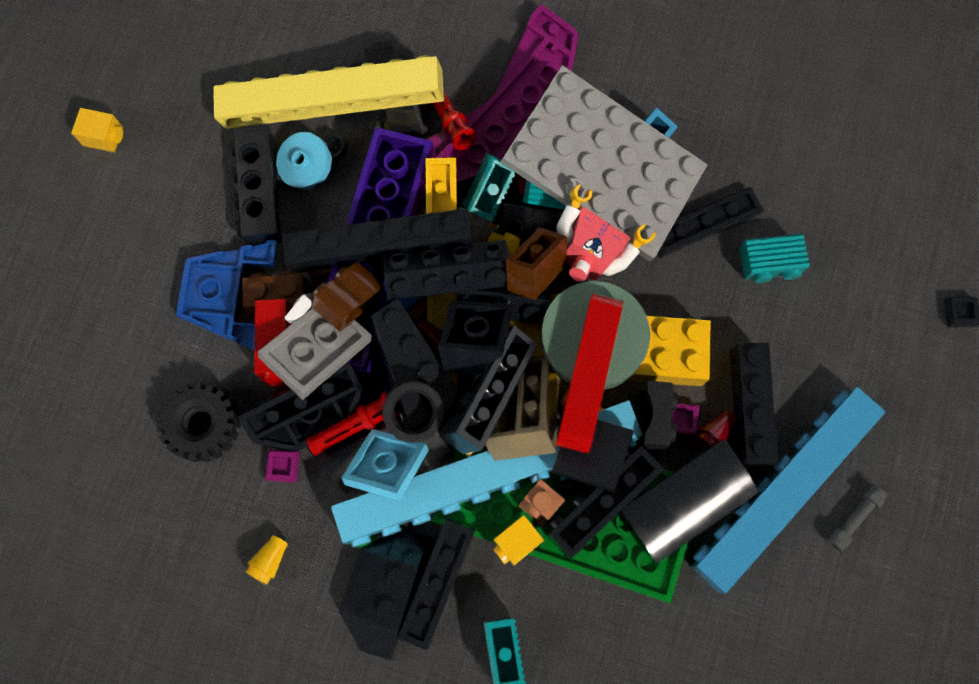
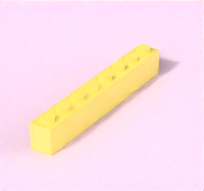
[214,55,444,129]

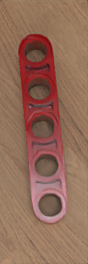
[556,293,624,453]

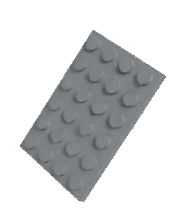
[501,65,707,262]

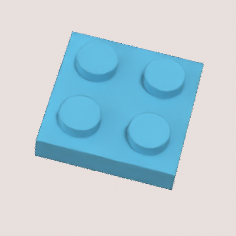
[342,429,429,501]

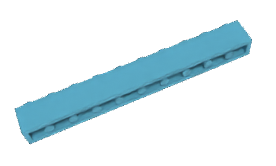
[331,401,643,548]

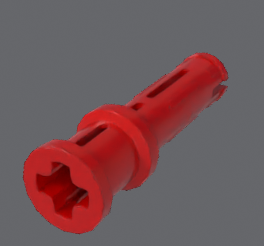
[432,91,477,150]
[306,391,399,456]

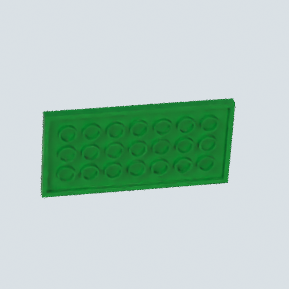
[431,447,688,604]

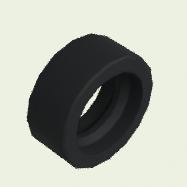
[382,380,444,443]

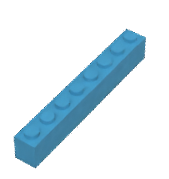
[691,387,886,594]

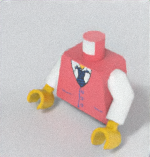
[556,184,655,282]

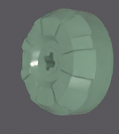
[541,281,650,389]

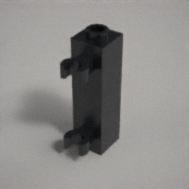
[349,40,422,138]

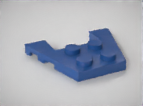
[176,240,279,351]

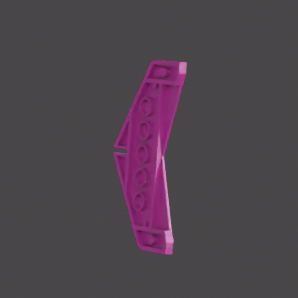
[427,4,578,187]

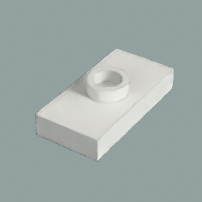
[285,293,314,325]

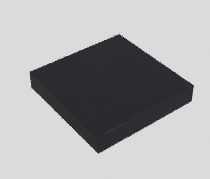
[552,419,634,493]

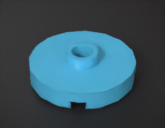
[276,132,332,190]

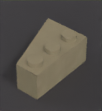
[485,355,559,461]

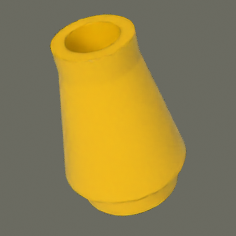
[246,535,288,585]

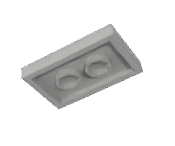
[258,308,372,400]

